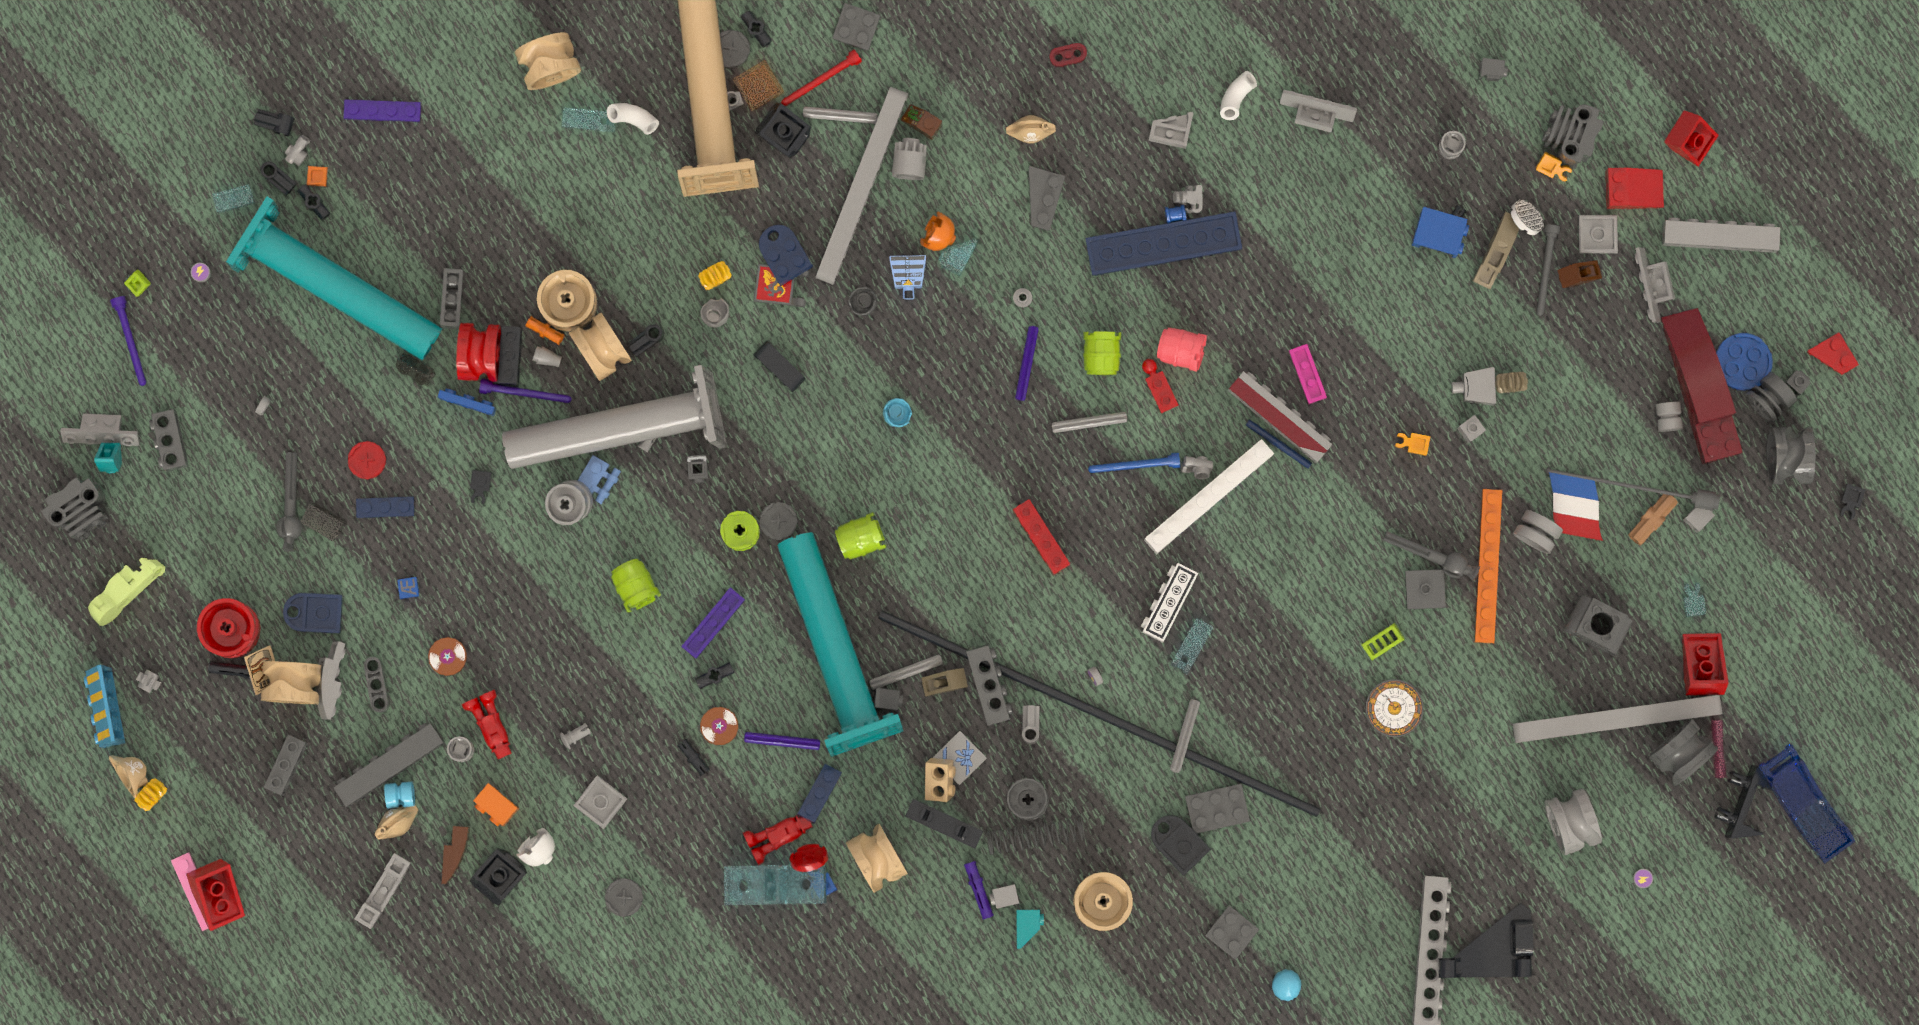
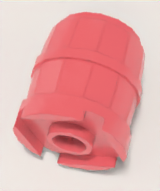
[1157,328,1207,372]

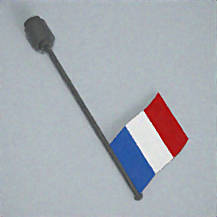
[1546,467,1721,541]

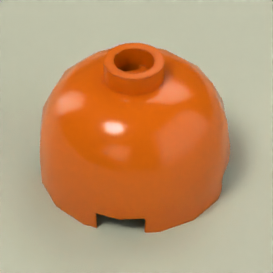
[920,212,956,251]

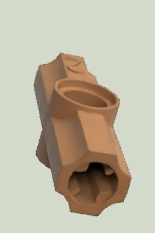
[1628,494,1678,546]

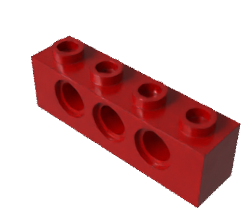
[1013,499,1070,576]

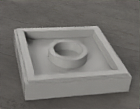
[1578,215,1618,254]
[573,775,627,829]

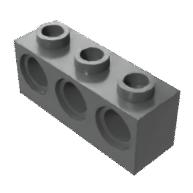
[440,268,463,330]
[149,409,189,472]
[264,735,309,796]

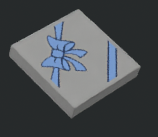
[933,731,987,785]

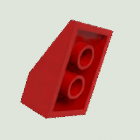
[1605,168,1664,209]
[1682,633,1729,695]
[186,859,245,931]

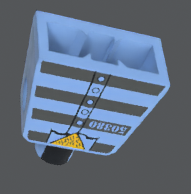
[890,255,926,300]

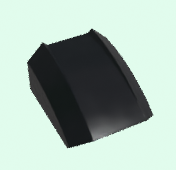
[755,103,811,158]
[470,848,527,906]

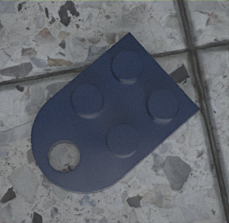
[759,225,813,286]
[283,593,343,634]

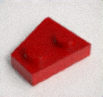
[1807,332,1859,375]

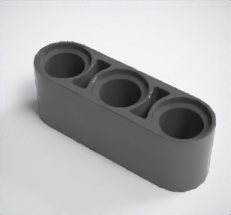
[364,657,390,713]

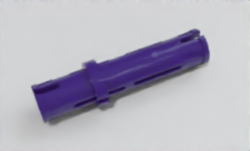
[964,861,994,920]

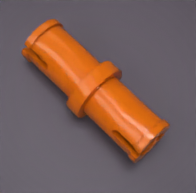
[526,316,565,345]

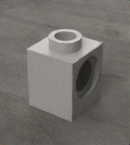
[1457,415,1486,444]
[1683,508,1715,533]
[989,884,1019,909]

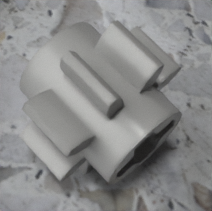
[136,669,161,693]

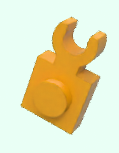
[1536,152,1572,181]
[1395,433,1430,456]

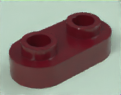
[1049,43,1087,67]

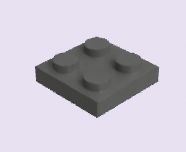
[832,3,881,51]
[1205,906,1259,960]

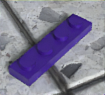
[344,100,421,122]
[681,587,745,659]

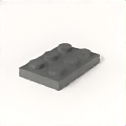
[1185,784,1250,833]

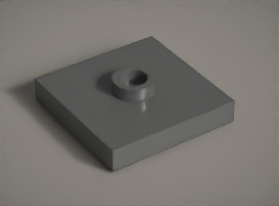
[1405,569,1446,610]

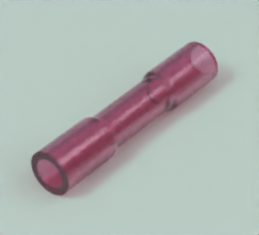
[1711,720,1726,778]

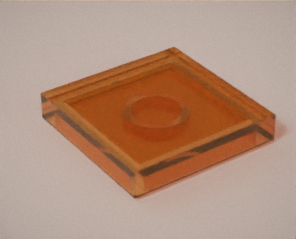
[733,60,785,112]

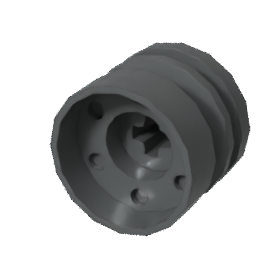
[1745,372,1797,423]
[1007,778,1049,821]

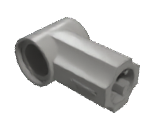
[1022,705,1040,745]

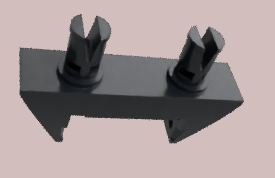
[1714,765,1779,839]
[905,799,983,849]

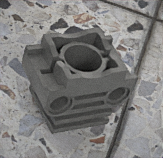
[1542,104,1604,169]
[41,477,109,540]
[1562,595,1633,656]

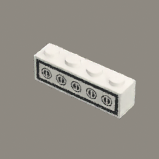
[1141,563,1198,643]

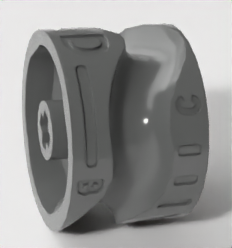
[1766,426,1816,485]
[1649,719,1718,786]

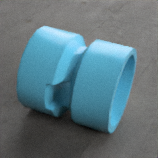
[384,782,415,809]

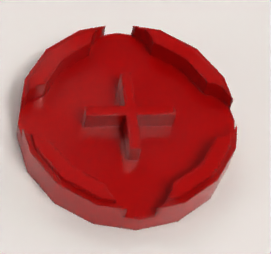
[348,441,386,480]
[789,844,829,872]

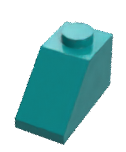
[94,443,122,474]
[1016,910,1044,949]

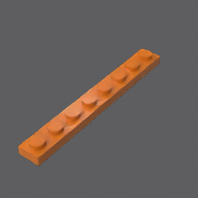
[1474,489,1502,643]

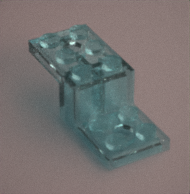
[724,864,826,905]

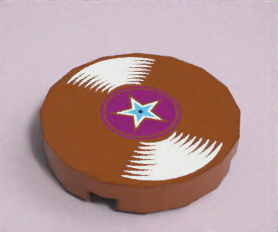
[428,637,467,676]
[700,707,739,745]

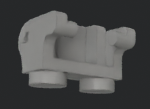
[1173,185,1203,213]

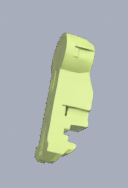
[88,558,165,626]

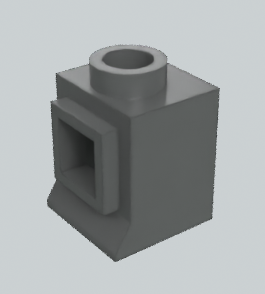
[1479,58,1508,82]
[1785,370,1811,397]
[687,455,708,484]

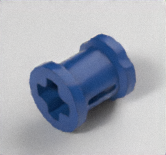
[1165,204,1186,223]

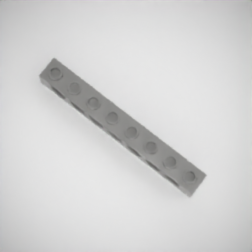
[1412,876,1451,1025]

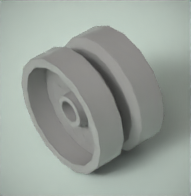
[545,480,593,525]
[1513,510,1563,554]

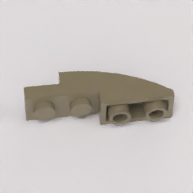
[1472,211,1520,289]

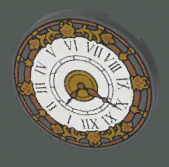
[1365,679,1423,737]

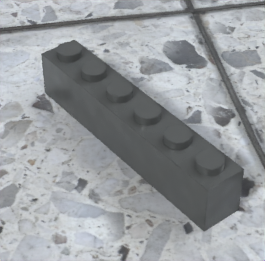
[334,723,445,807]

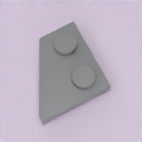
[1149,112,1193,149]

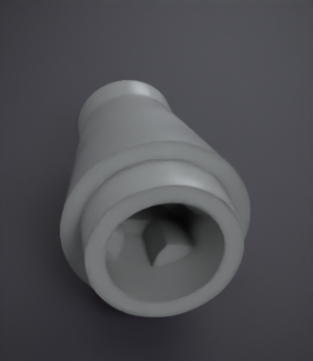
[532,346,562,367]

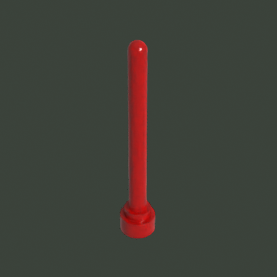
[781,49,862,106]

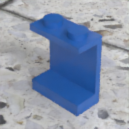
[1411,207,1469,258]

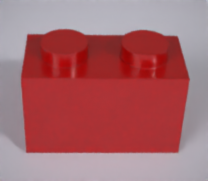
[1664,110,1719,167]

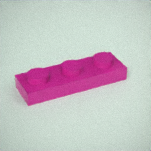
[1289,344,1327,405]

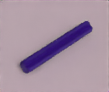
[1015,326,1039,401]
[744,732,820,750]

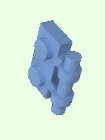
[578,455,621,504]

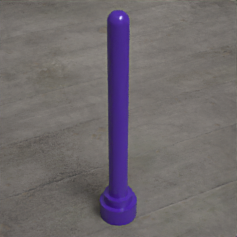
[110,296,146,386]
[479,378,572,403]

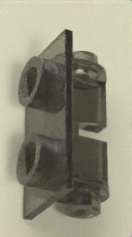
[395,353,436,387]

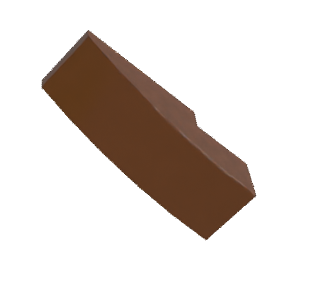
[441,826,470,884]

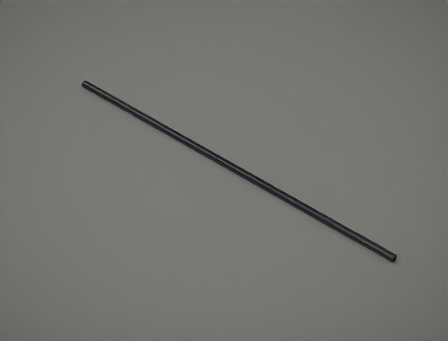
[878,610,1321,817]

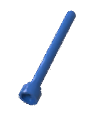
[1088,452,1180,473]

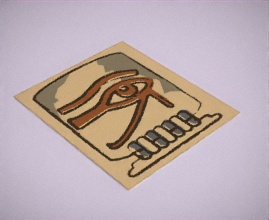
[244,645,275,695]

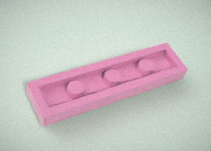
[171,852,208,931]

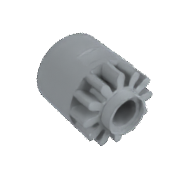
[892,138,927,180]

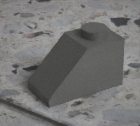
[875,688,903,711]

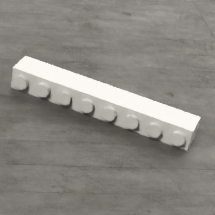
[1144,439,1274,555]

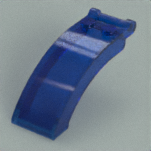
[1758,743,1856,864]

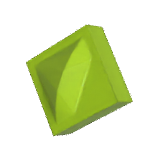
[124,270,151,297]

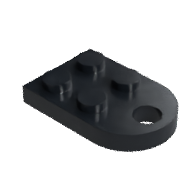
[1151,815,1212,876]

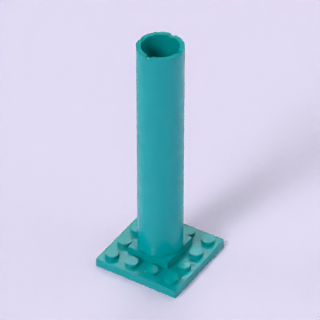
[226,196,442,360]
[777,532,903,757]

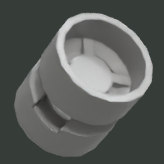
[1438,131,1466,159]
[1656,402,1683,432]
[447,736,475,762]

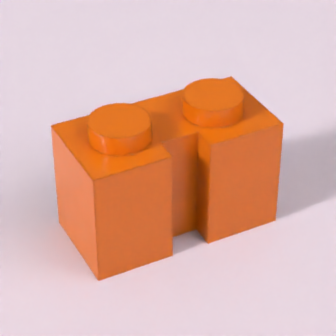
[473,783,519,826]

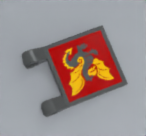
[754,264,810,308]

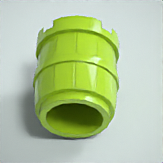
[1083,331,1121,375]
[720,511,760,551]
[835,512,887,559]
[611,559,661,612]

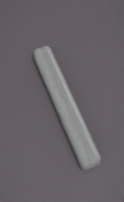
[803,107,878,124]
[1052,412,1127,433]
[869,655,943,690]
[1170,699,1200,773]

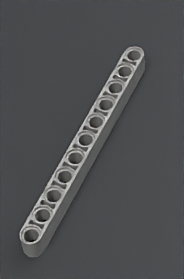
[816,87,909,285]
[1512,695,1723,743]

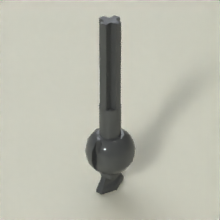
[276,452,303,552]
[1383,531,1480,581]

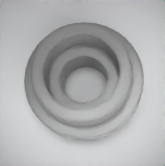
[1013,288,1032,308]

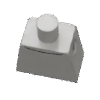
[1451,367,1496,406]

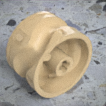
[515,32,581,90]
[537,270,597,332]
[569,313,632,381]
[261,661,321,704]
[846,824,908,893]
[1074,872,1133,931]

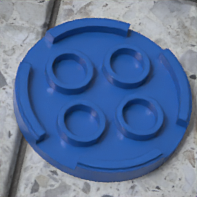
[1716,333,1773,391]

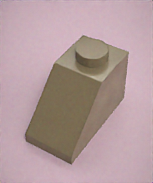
[921,668,968,697]

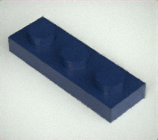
[356,497,415,518]
[797,764,842,824]

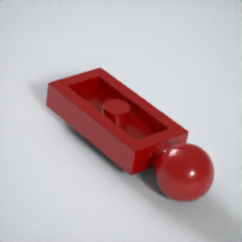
[1142,359,1178,414]

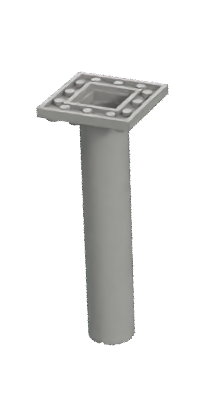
[502,365,727,469]

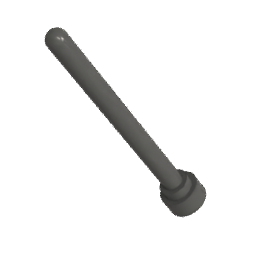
[1536,224,1560,316]

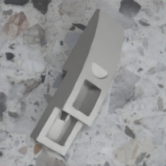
[316,641,346,720]

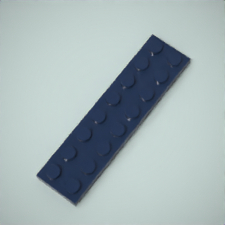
[1085,211,1242,276]

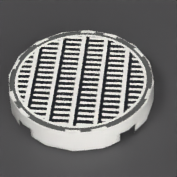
[1511,200,1544,235]

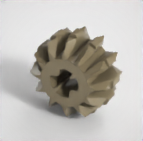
[1495,372,1528,393]

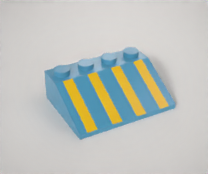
[84,665,125,748]

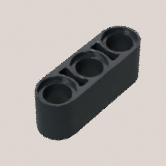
[753,341,806,393]

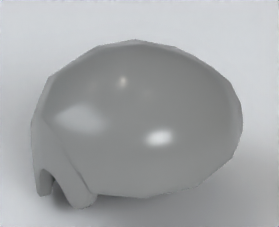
[700,298,730,328]

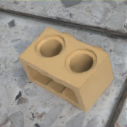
[925,758,956,802]

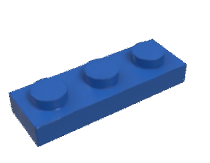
[438,388,496,416]

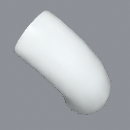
[1220,71,1257,120]
[607,103,659,135]

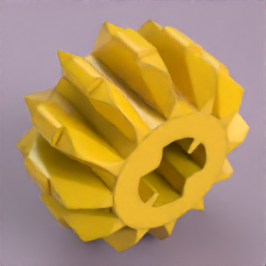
[698,261,732,290]
[134,778,167,811]

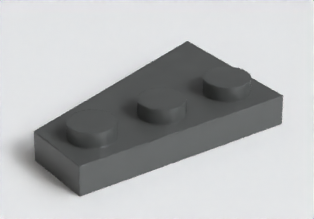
[1029,166,1065,231]

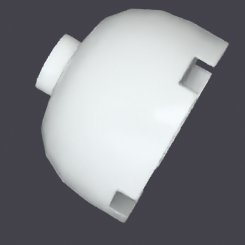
[517,828,555,866]

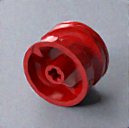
[456,323,501,382]
[197,598,260,658]

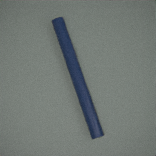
[1245,419,1312,469]

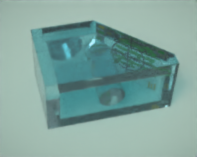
[939,239,978,277]

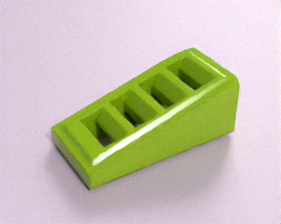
[1361,623,1405,660]

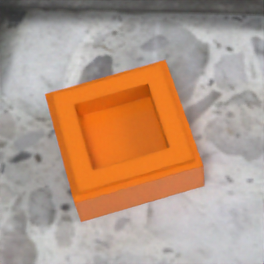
[307,166,328,187]

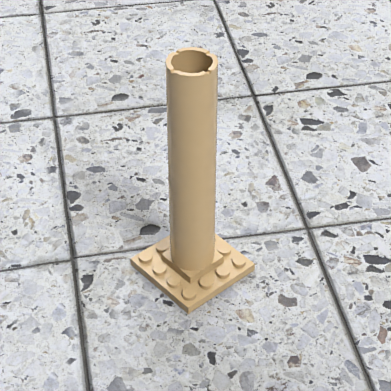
[677,0,759,197]

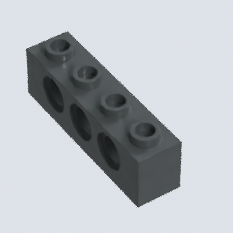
[966,644,1013,726]

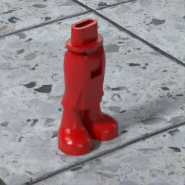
[461,690,512,759]
[742,815,812,866]

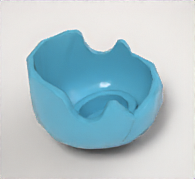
[883,398,912,428]
[1272,969,1301,1001]

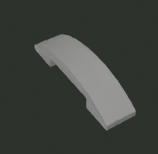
[355,853,411,929]

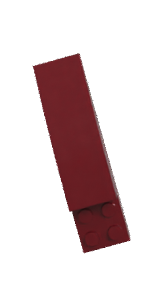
[1661,308,1743,464]

